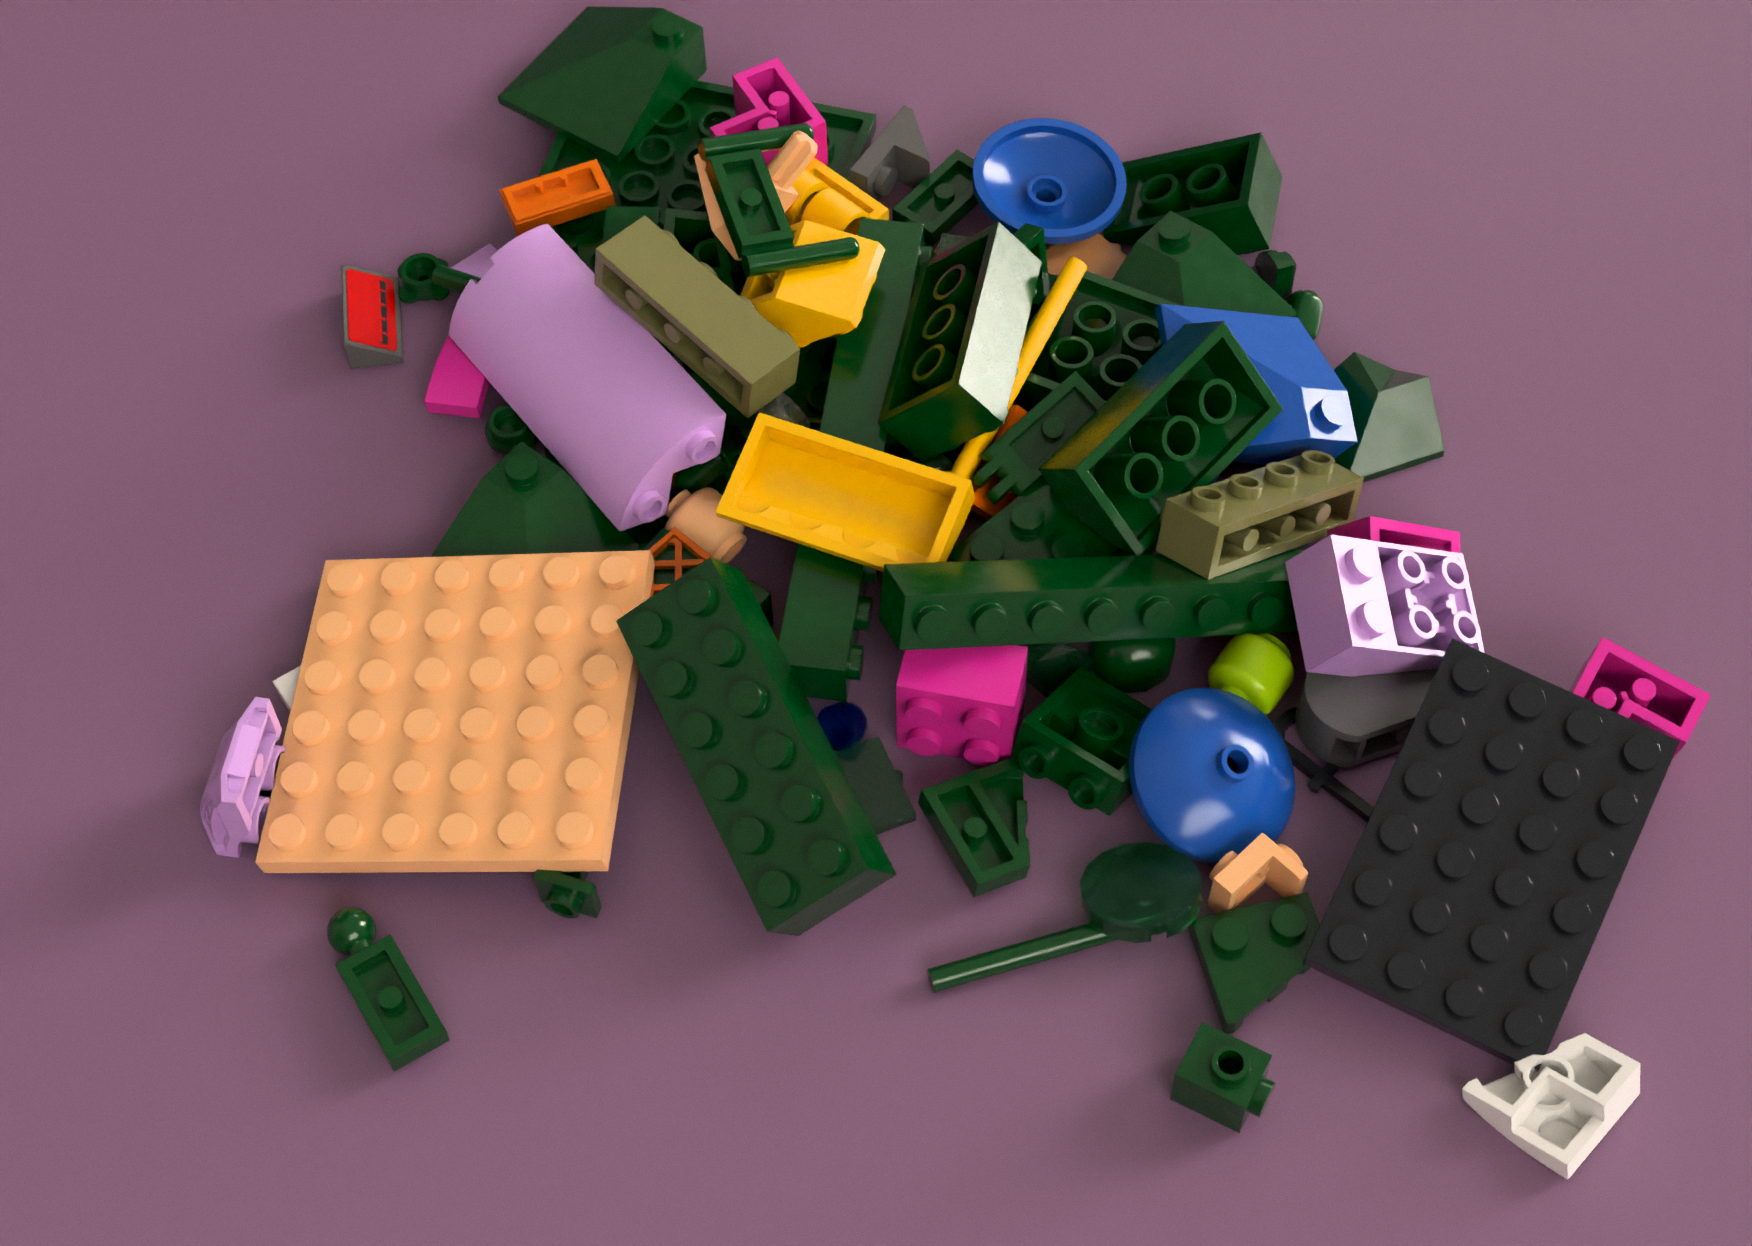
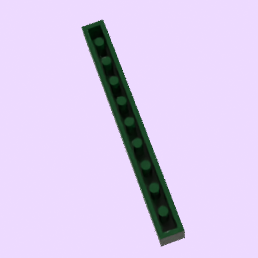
[779,218,933,702]

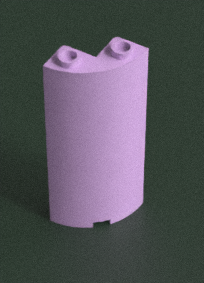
[449,223,726,532]

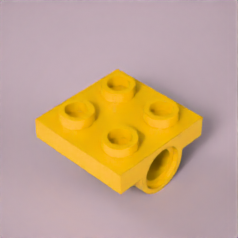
[785,157,889,235]

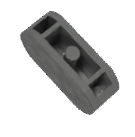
[1295,669,1437,768]

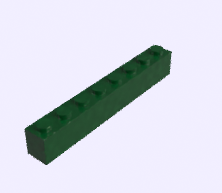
[878,549,1306,650]

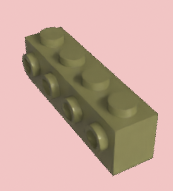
[594,215,800,418]
[1156,450,1364,580]

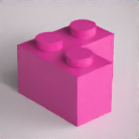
[710,57,828,166]
[1569,637,1711,758]

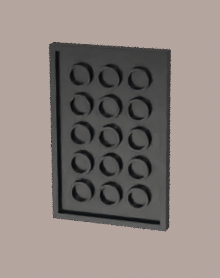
[1302,639,1679,1072]

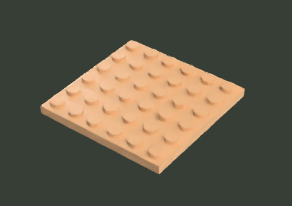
[255,550,655,873]

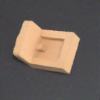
[1207,832,1308,913]

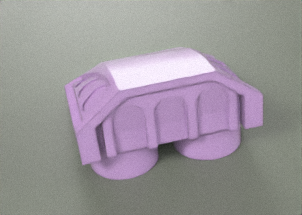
[200,697,286,858]

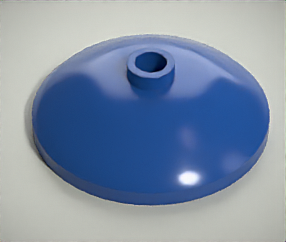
[972,118,1127,244]
[1129,688,1295,864]

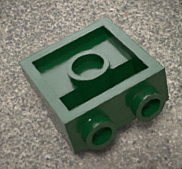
[1011,667,1152,816]

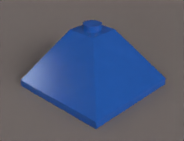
[1155,304,1358,465]

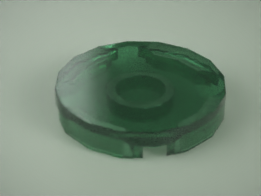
[1080,842,1203,943]

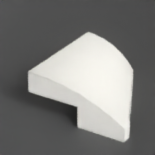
[1462,1033,1640,1180]

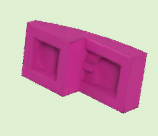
[424,335,489,419]

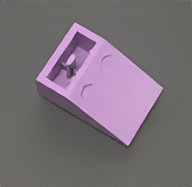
[1285,535,1484,677]

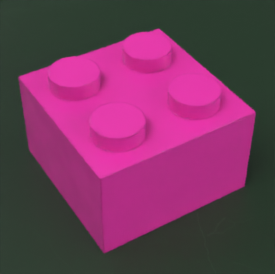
[896,645,1028,767]

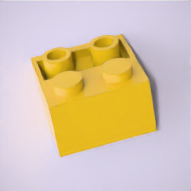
[741,220,885,348]

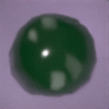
[1088,638,1176,692]

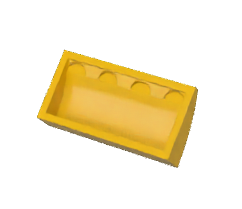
[715,412,975,572]

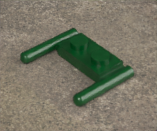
[698,123,860,277]

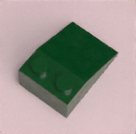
[1103,132,1282,255]

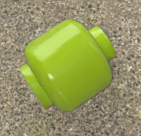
[1207,633,1295,715]

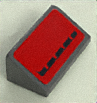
[341,265,404,369]

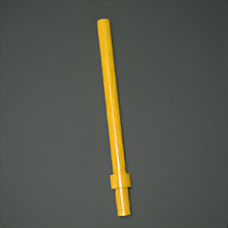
[944,257,1087,480]

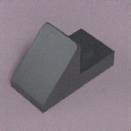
[850,105,930,201]

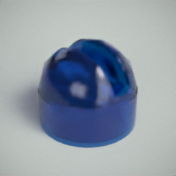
[817,702,868,751]

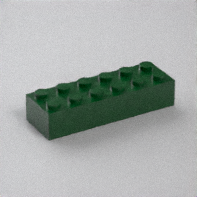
[616,557,897,936]

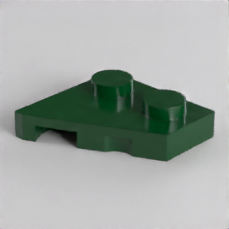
[918,757,1030,897]
[1189,892,1320,1034]

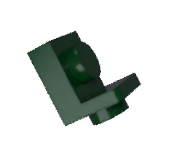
[534,869,602,918]

